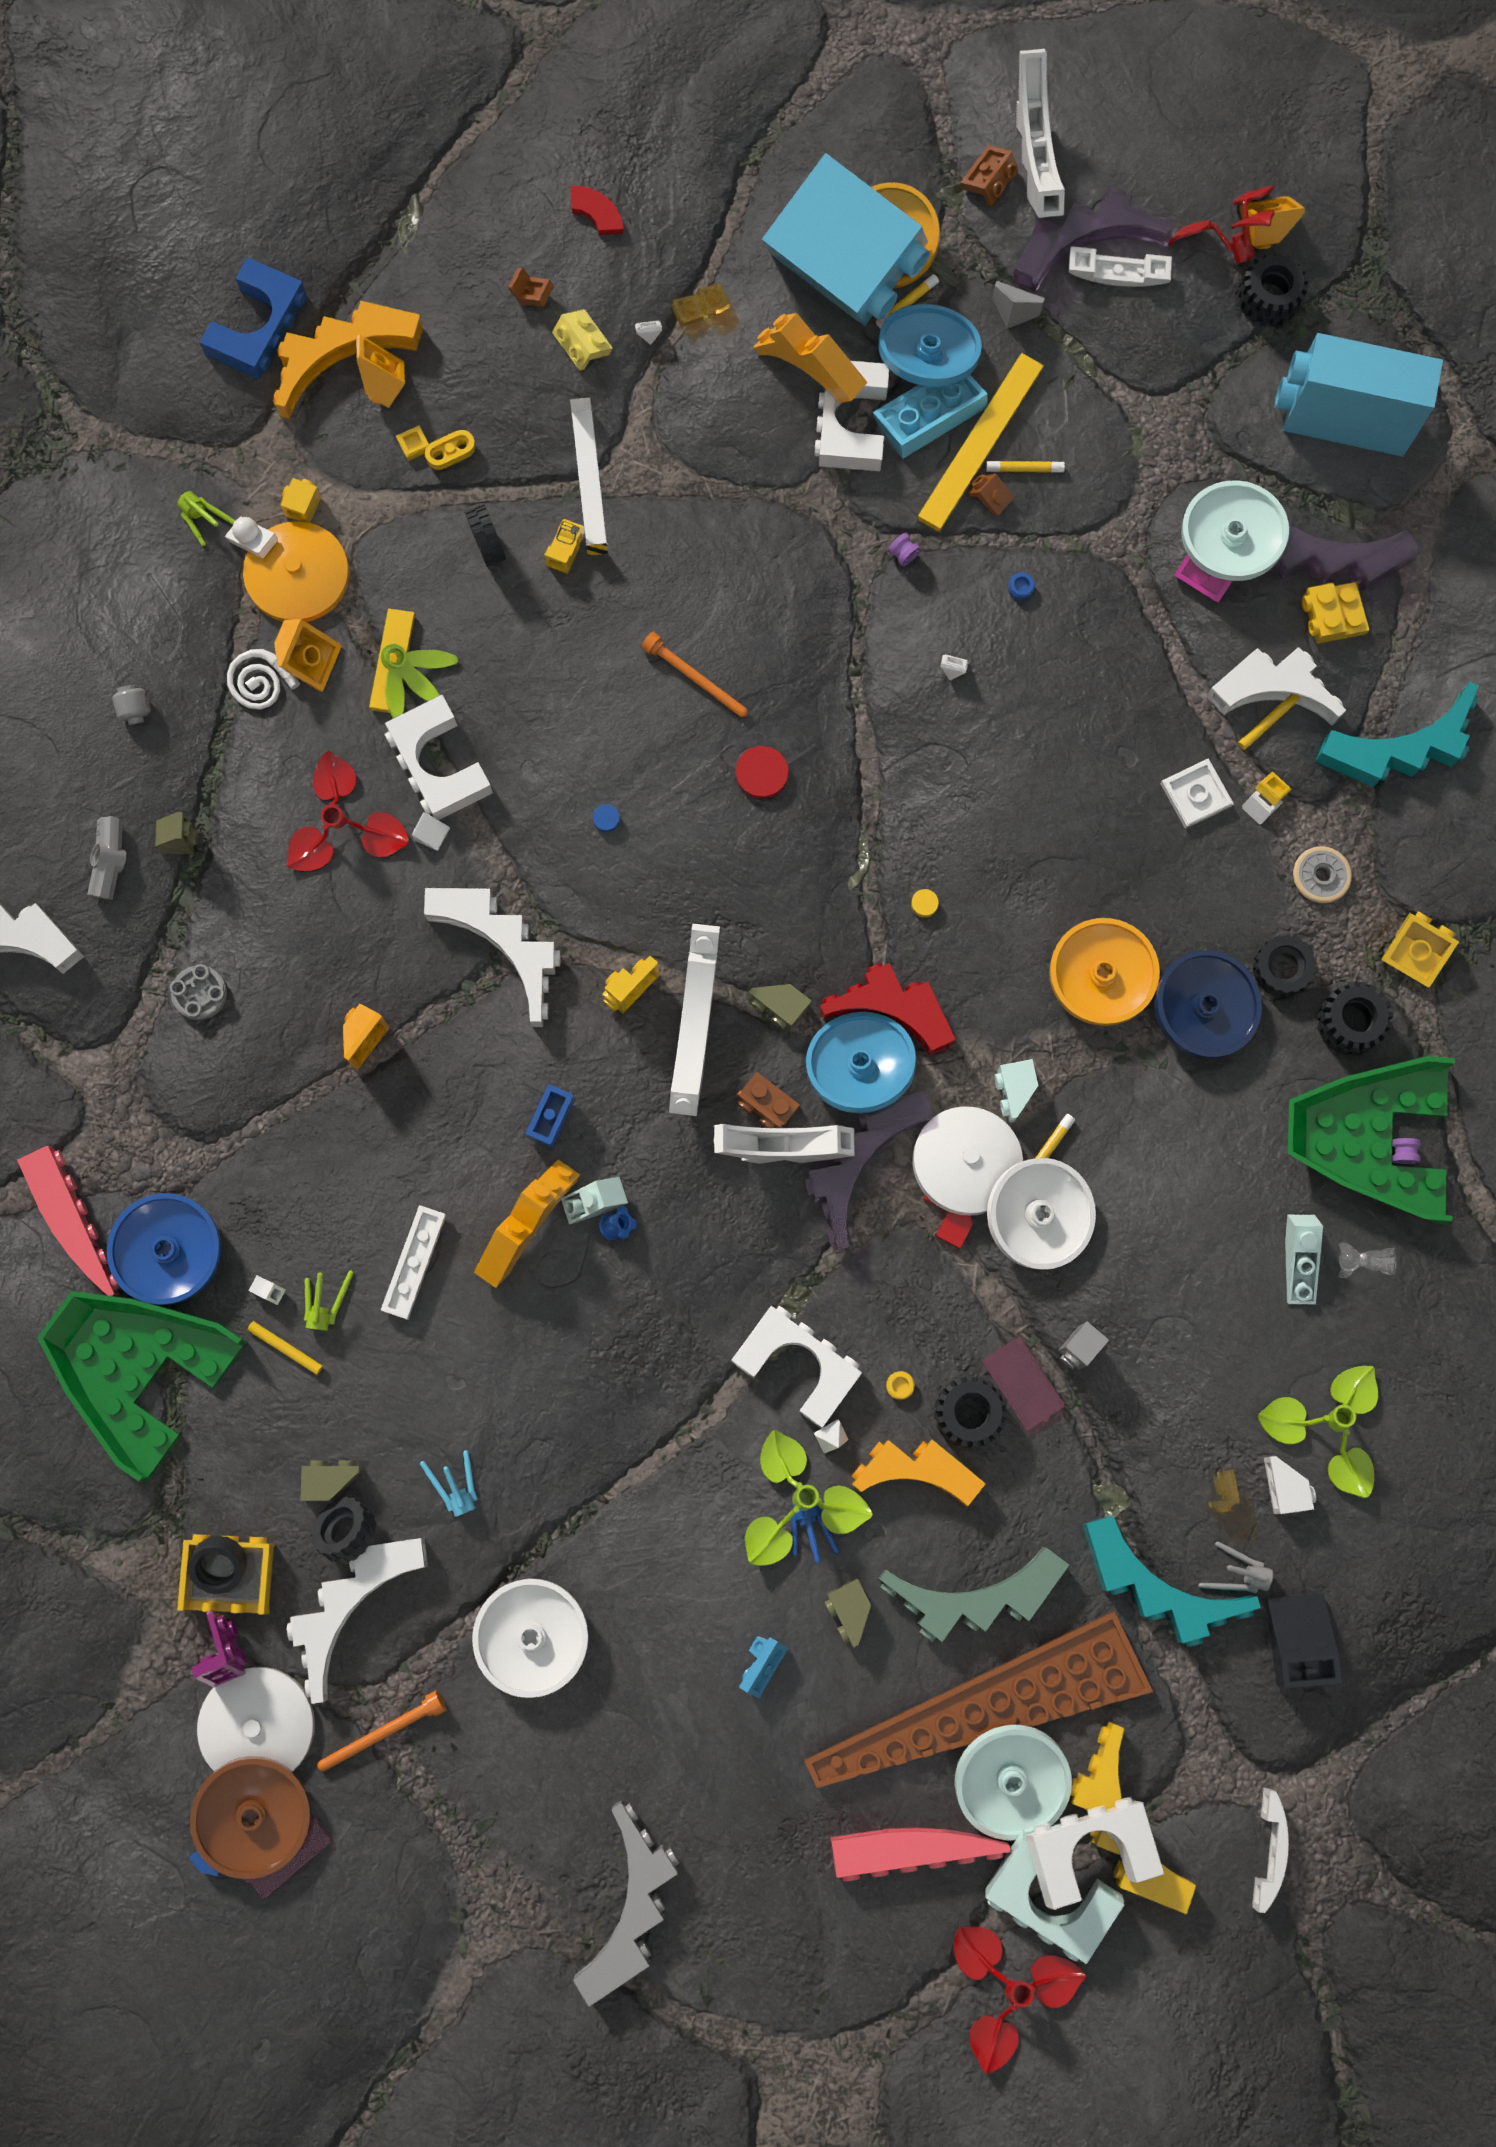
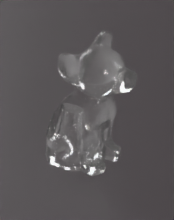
[1339,1242,1397,1278]

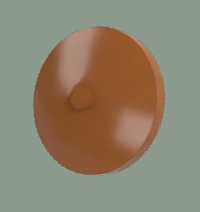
[190,1756,310,1879]

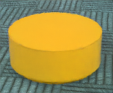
[911,889,939,918]
[886,1371,915,1400]

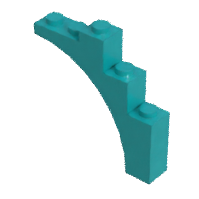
[1315,681,1479,787]
[1082,1516,1261,1647]

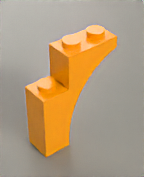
[851,1440,986,1506]

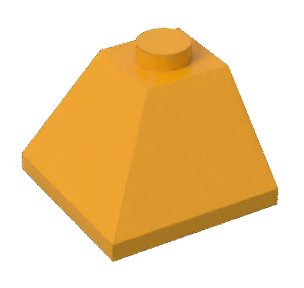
[1239,196,1305,249]
[357,334,405,408]
[274,619,342,692]
[343,1004,390,1071]

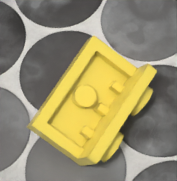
[553,309,613,370]

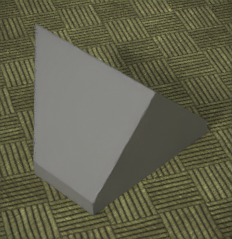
[992,281,1045,329]

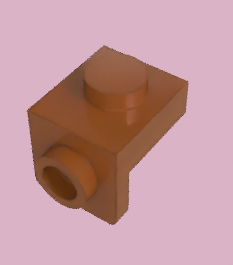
[508,267,554,307]
[968,474,1015,516]

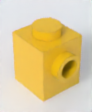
[281,478,321,523]

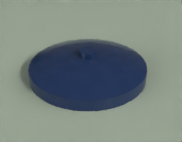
[1154,950,1262,1059]

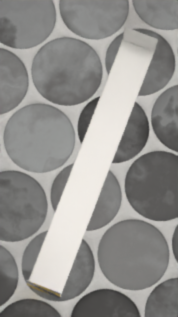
[570,398,608,556]

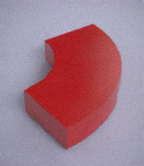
[570,186,624,235]

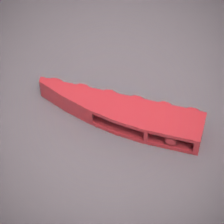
[17,1145,121,1298]
[830,1828,1011,1881]

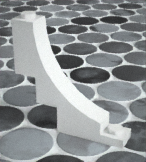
[669,924,720,1116]

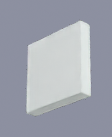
[1160,759,1234,829]

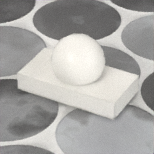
[225,517,279,559]

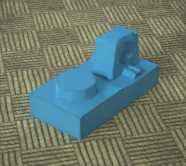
[739,1636,789,1698]

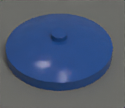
[107,1193,221,1305]

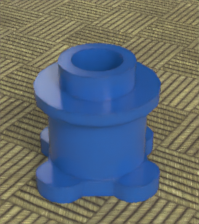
[599,1206,637,1241]

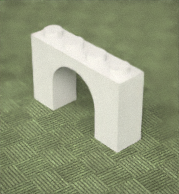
[814,361,889,471]
[384,695,493,820]
[731,1306,862,1428]
[1026,1797,1164,1909]

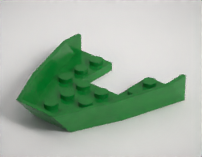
[1288,1056,1455,1225]
[37,1291,248,1482]

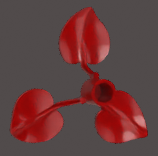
[1169,186,1275,263]
[287,751,409,871]
[954,1926,1086,2073]

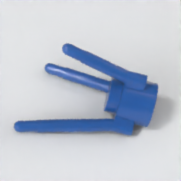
[791,1504,839,1564]

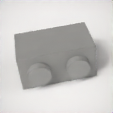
[1058,1322,1109,1369]

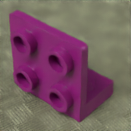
[191,1610,246,1687]

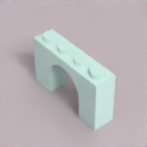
[986,1830,1124,1964]

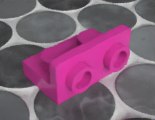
[1174,554,1232,603]

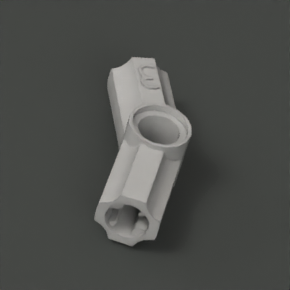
[87,816,126,900]

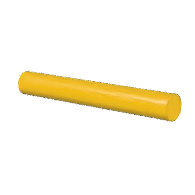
[1238,694,1300,751]
[247,1321,323,1375]

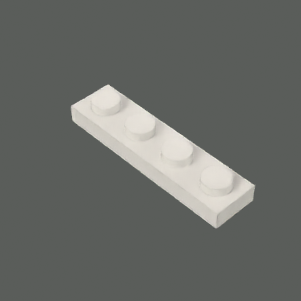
[381,1205,447,1320]

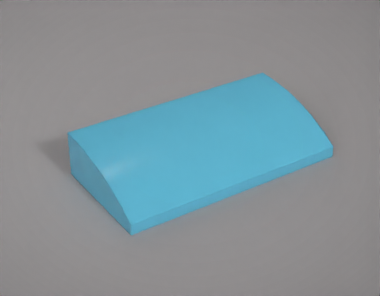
[873,375,988,458]

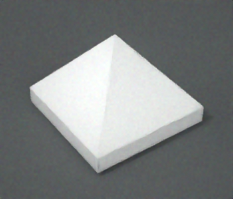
[635,321,662,345]
[940,655,969,680]
[814,1419,848,1453]

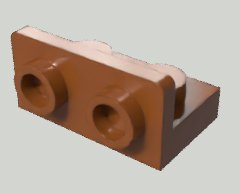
[960,145,1018,206]
[737,1072,800,1128]

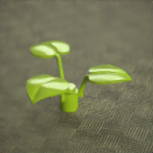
[1258,1366,1378,1498]
[745,1430,873,1566]

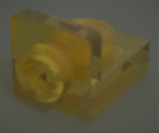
[1206,1469,1240,1513]

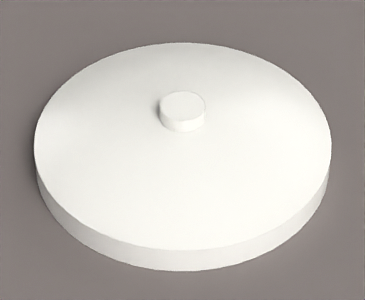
[913,1107,1023,1216]
[987,1158,1096,1269]
[472,1579,588,1698]
[197,1667,315,1772]

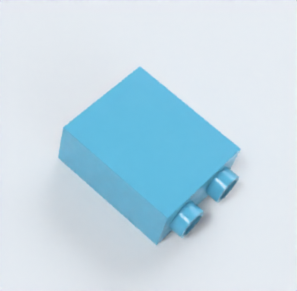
[762,153,930,327]
[1274,333,1443,457]

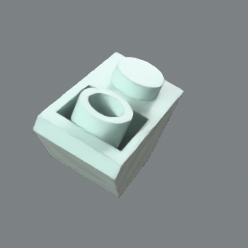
[994,1059,1038,1123]
[561,1177,628,1224]

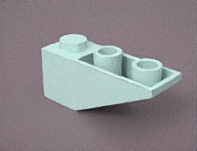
[1285,1214,1323,1304]

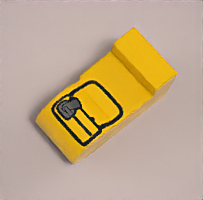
[544,519,585,574]

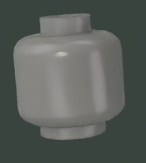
[112,684,151,725]

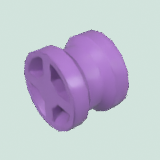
[888,533,921,567]
[1392,1138,1421,1164]

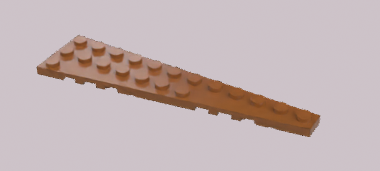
[804,1611,1153,1788]

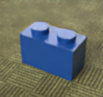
[526,1084,576,1150]

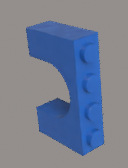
[199,257,307,379]

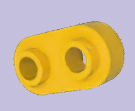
[425,430,475,470]

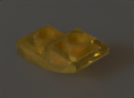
[671,283,731,327]

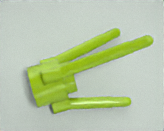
[177,491,236,547]
[304,1270,354,1331]

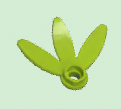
[381,644,459,719]

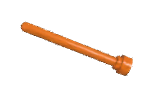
[641,631,748,718]
[317,1690,447,1771]

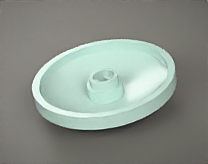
[1181,481,1289,581]
[955,1725,1072,1840]

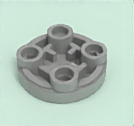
[170,964,227,1020]

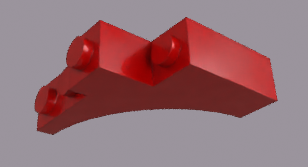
[819,963,956,1056]

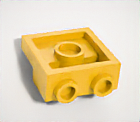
[1302,582,1369,644]
[1381,911,1459,988]
[602,956,660,1014]

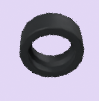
[188,1535,247,1595]

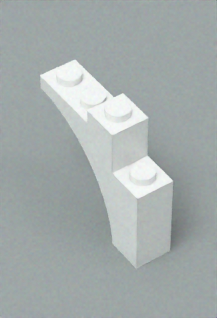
[1207,647,1346,726]
[0,903,84,974]
[714,1124,854,1164]

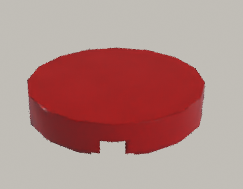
[736,746,789,799]

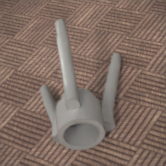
[1198,1541,1273,1593]

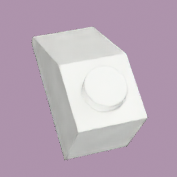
[1264,1456,1316,1514]

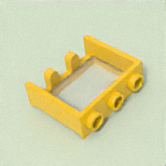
[177,1534,275,1614]

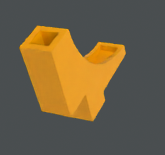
[753,313,868,403]
[474,1159,580,1288]

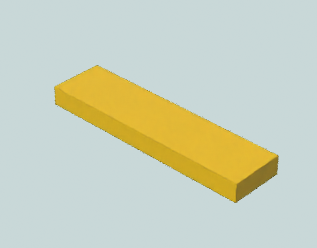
[369,608,415,713]

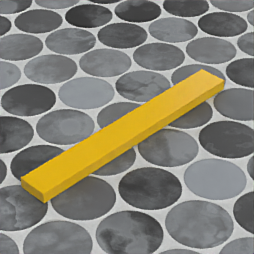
[917,353,1044,532]

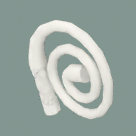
[227,649,300,710]

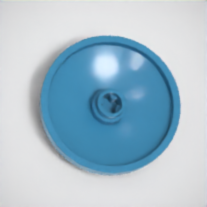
[878,304,982,387]
[806,1012,916,1113]

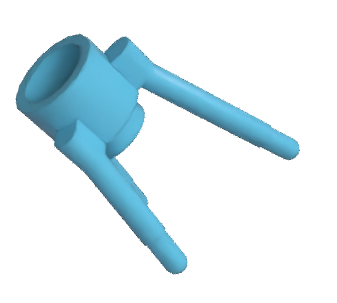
[420,1450,478,1517]

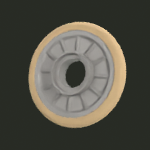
[1293,846,1352,903]

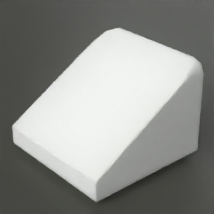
[1242,791,1283,824]
[412,812,450,851]

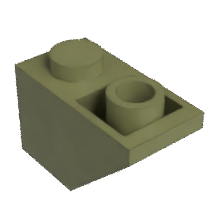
[155,812,199,854]
[748,984,812,1031]
[300,1460,363,1501]
[824,1578,871,1648]

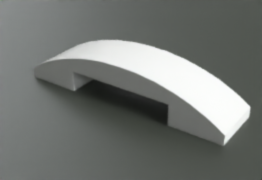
[1069,246,1171,286]
[1252,1788,1289,1913]

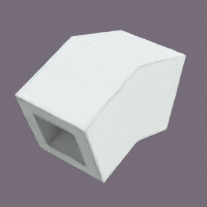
[249,1275,286,1305]

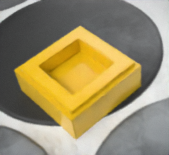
[396,425,429,461]
[1255,772,1292,806]

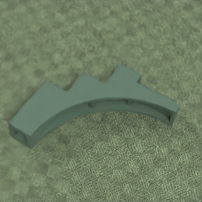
[878,1547,1069,1642]

